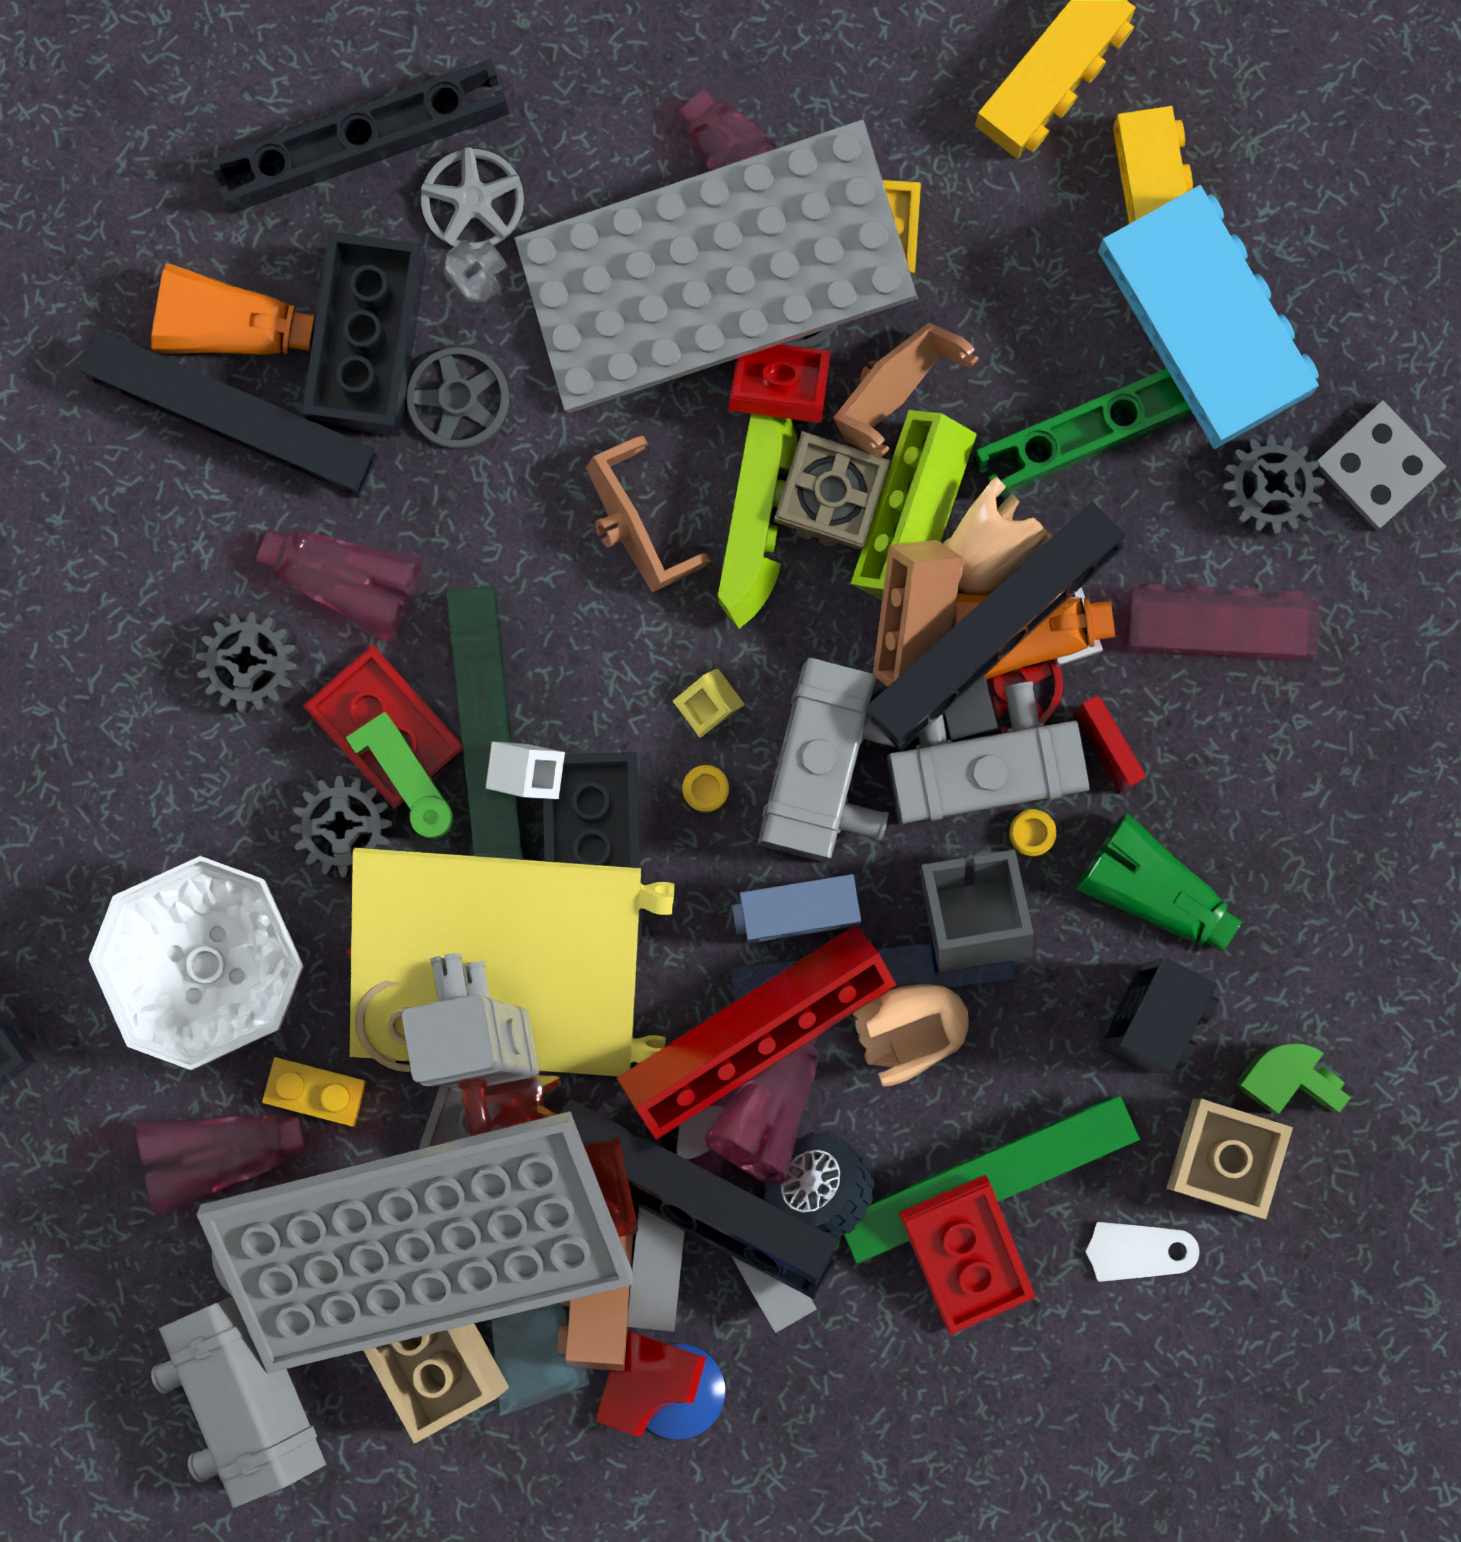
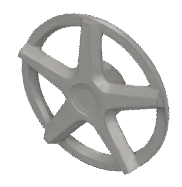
[421,147,524,250]

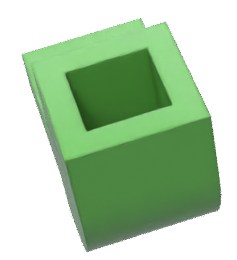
[1234,1044,1351,1114]

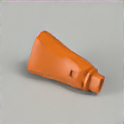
[151,263,315,355]
[954,593,1115,680]

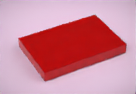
[303,644,465,810]
[898,1174,1036,1335]

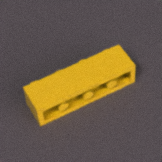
[975,0,1136,159]
[1113,106,1193,224]

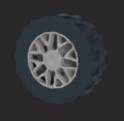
[764,1132,874,1239]

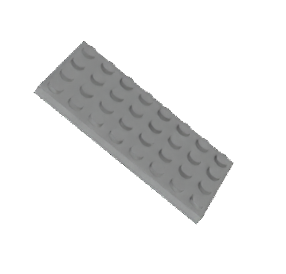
[514,120,918,413]
[197,1112,633,1373]

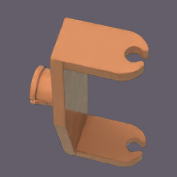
[833,323,979,458]
[586,436,710,592]

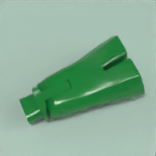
[1076,812,1242,952]

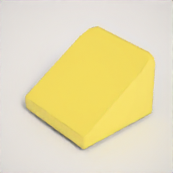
[673,669,744,738]

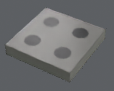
[1317,400,1447,531]

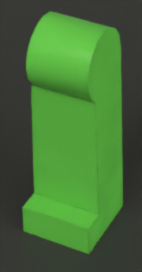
[346,712,453,839]

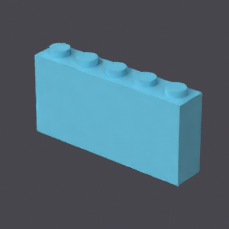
[1098,185,1319,449]

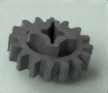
[1221,434,1324,537]
[196,611,299,714]
[290,776,394,878]

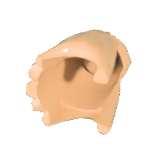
[943,476,1053,595]
[852,984,969,1087]

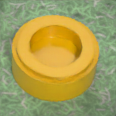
[682,765,729,813]
[1009,809,1056,857]

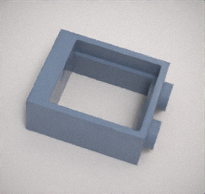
[732,874,861,944]

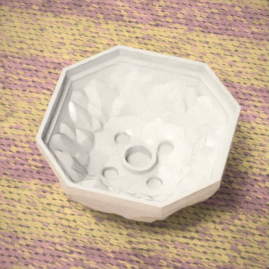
[89,856,304,1070]

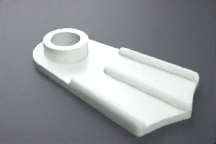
[1085,1222,1199,1282]

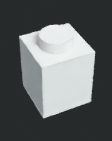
[486,742,565,799]

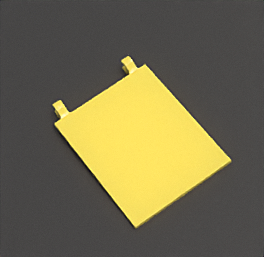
[350,848,675,1076]

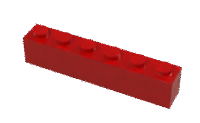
[617,925,896,1140]

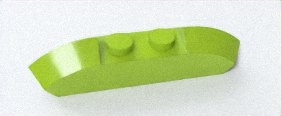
[718,414,798,629]

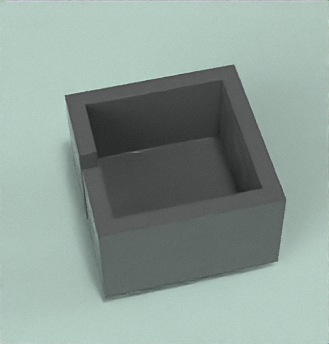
[922,849,1034,973]

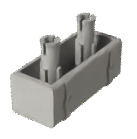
[757,658,903,862]
[886,681,1089,825]
[402,953,539,1092]
[151,1296,326,1508]

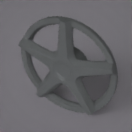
[406,347,509,449]

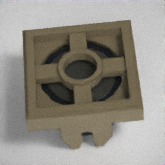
[773,431,891,550]

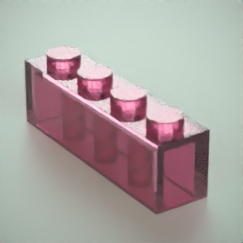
[1124,583,1319,661]

